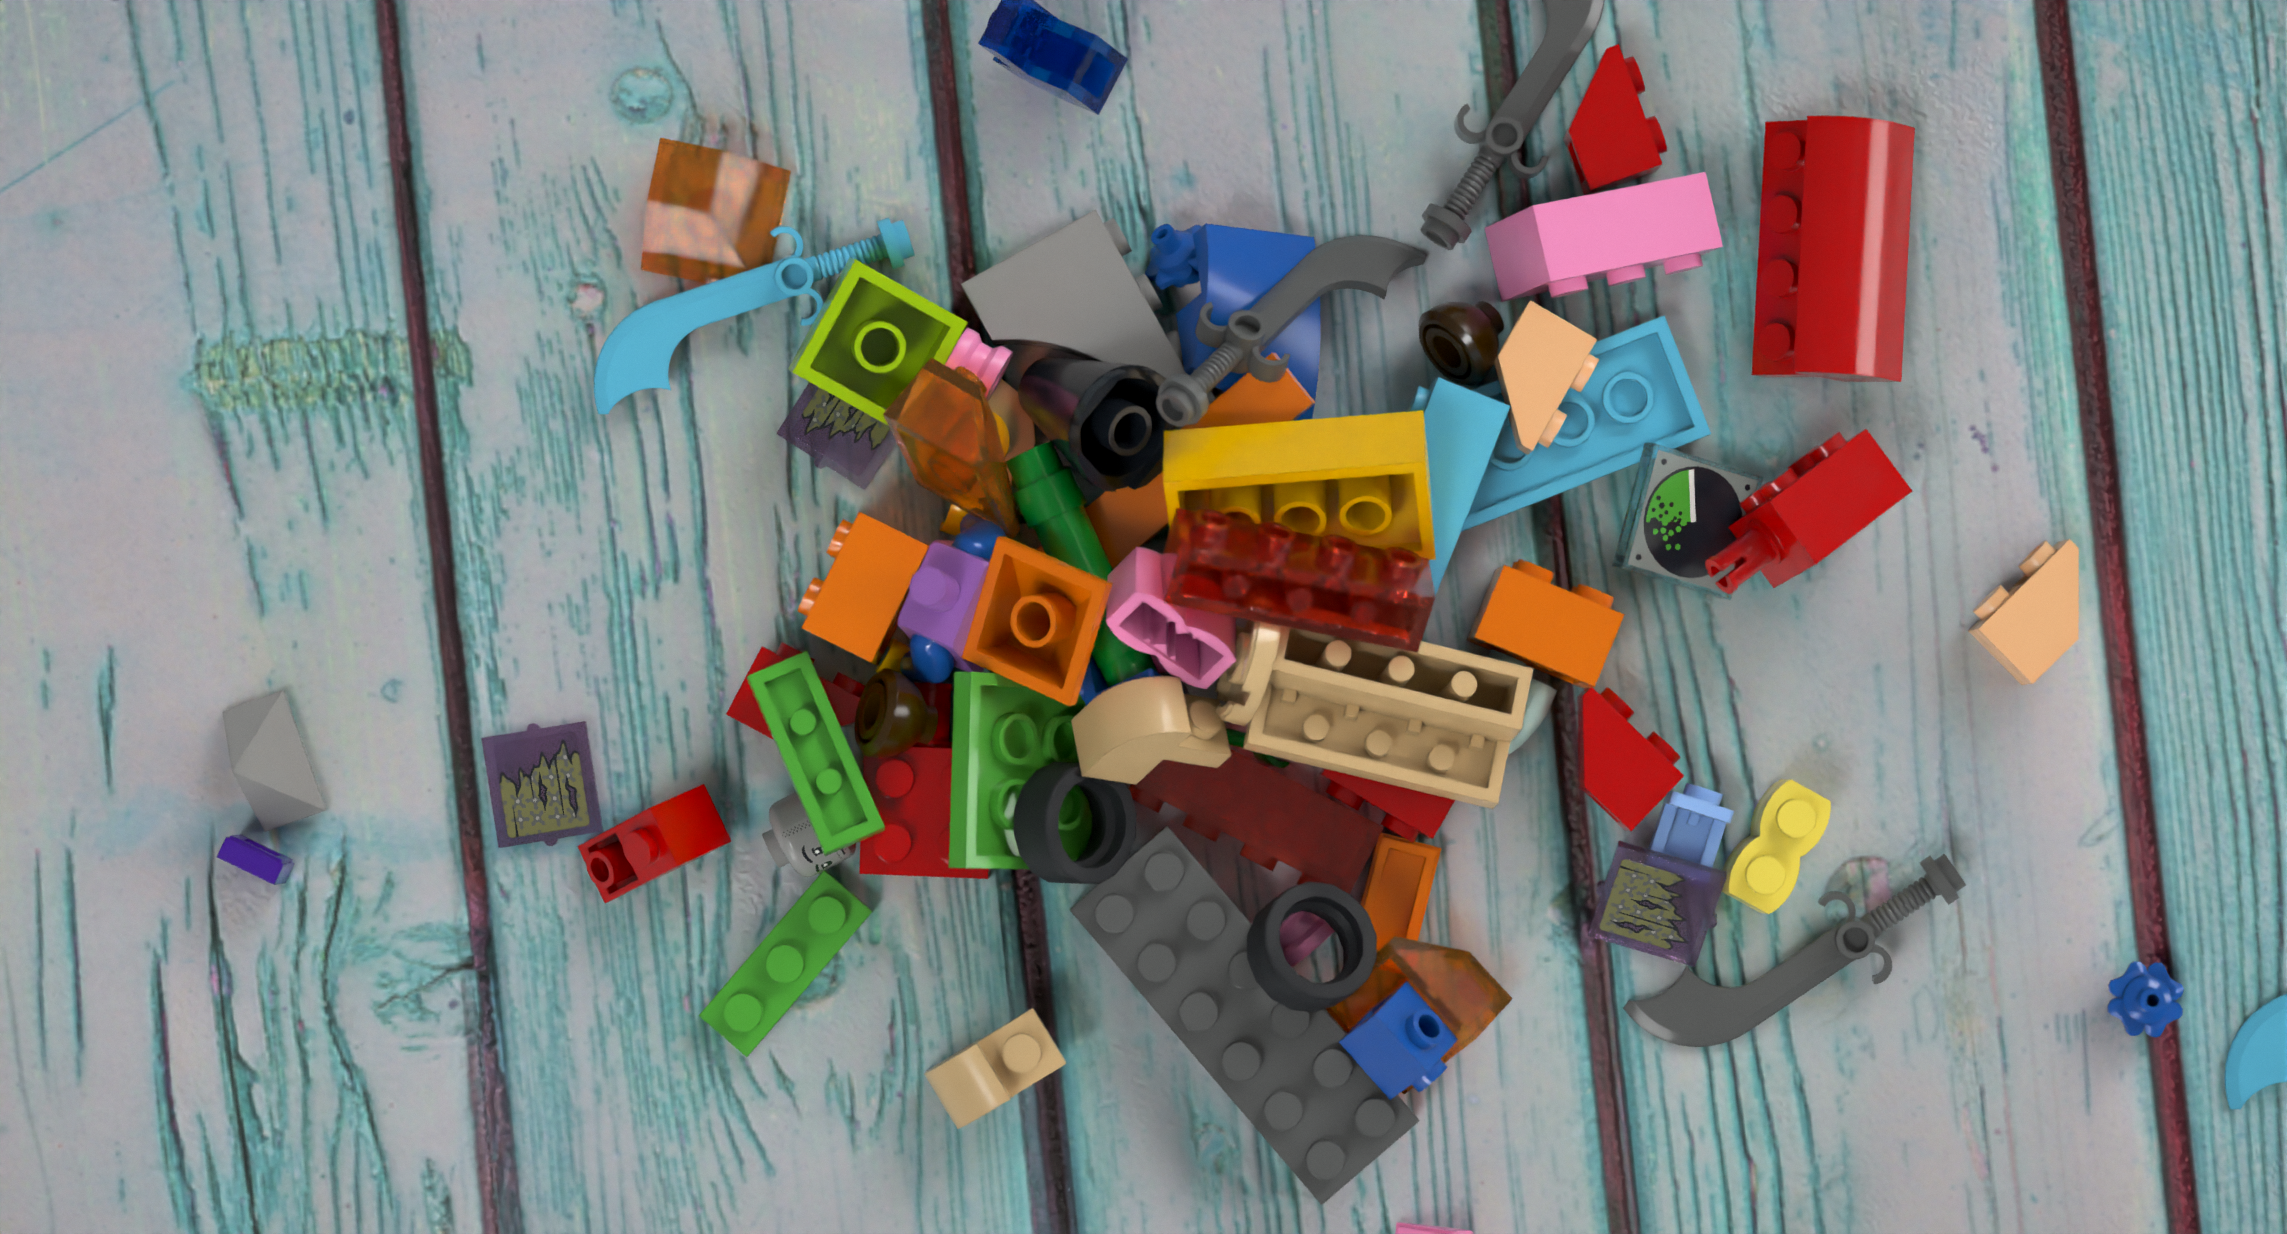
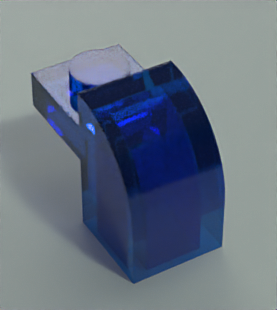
[978,0,1128,115]

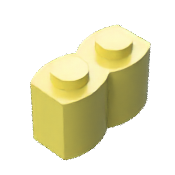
[1720,779,1831,914]

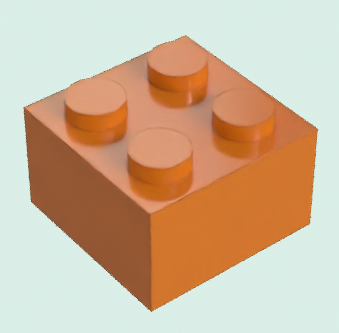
[797,511,929,665]
[1466,559,1625,689]

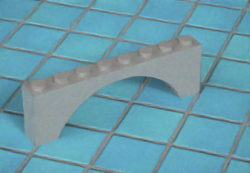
[961,209,1339,725]

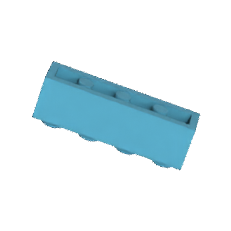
[1334,377,1510,640]

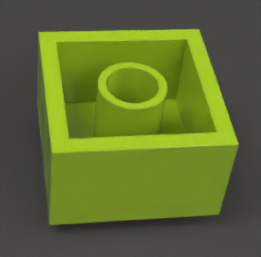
[788,257,968,435]

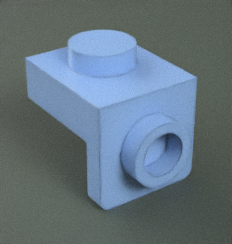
[1643,783,1734,884]

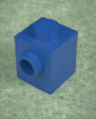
[1339,981,1458,1100]

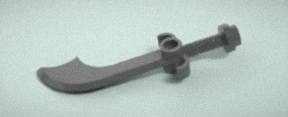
[1420,0,1605,250]
[1156,235,1427,426]
[1623,854,1966,1047]

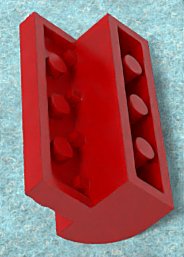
[1752,115,1915,382]

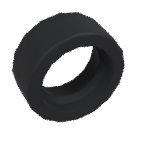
[1014,762,1137,884]
[1247,882,1377,1012]

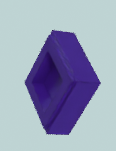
[216,835,295,885]

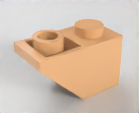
[1494,300,1599,455]
[1968,539,2079,685]

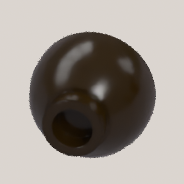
[1418,301,1504,386]
[854,668,938,758]

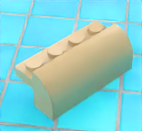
[1243,607,1533,809]

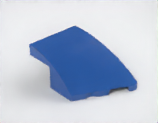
[1176,223,1321,420]

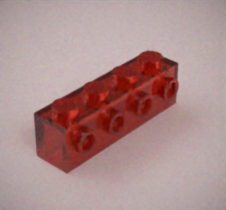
[1160,508,1436,653]
[1129,748,1384,894]

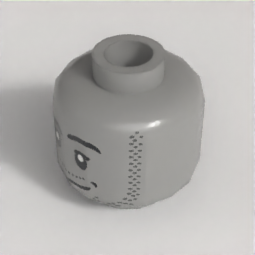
[762,792,856,878]

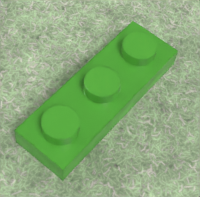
[747,651,885,856]
[698,870,873,1057]

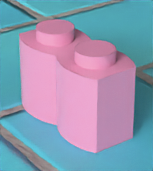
[1106,547,1236,689]

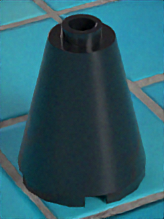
[1018,357,1176,492]

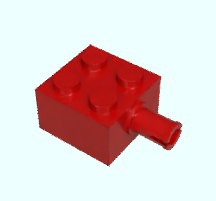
[1705,429,1912,594]
[859,683,991,879]

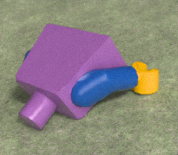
[875,495,1007,684]

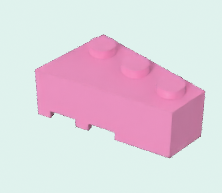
[1484,172,1723,302]

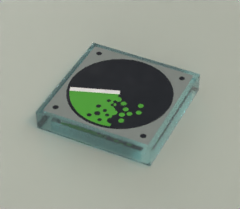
[1612,443,1764,600]

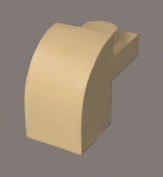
[1071,676,1231,785]
[924,1008,1067,1129]

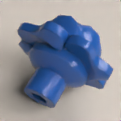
[1145,224,1201,289]
[2107,961,2184,1037]

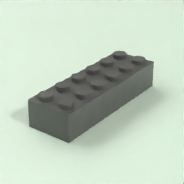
[1069,825,1420,1205]

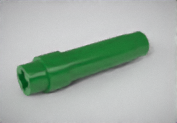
[1005,441,1159,687]

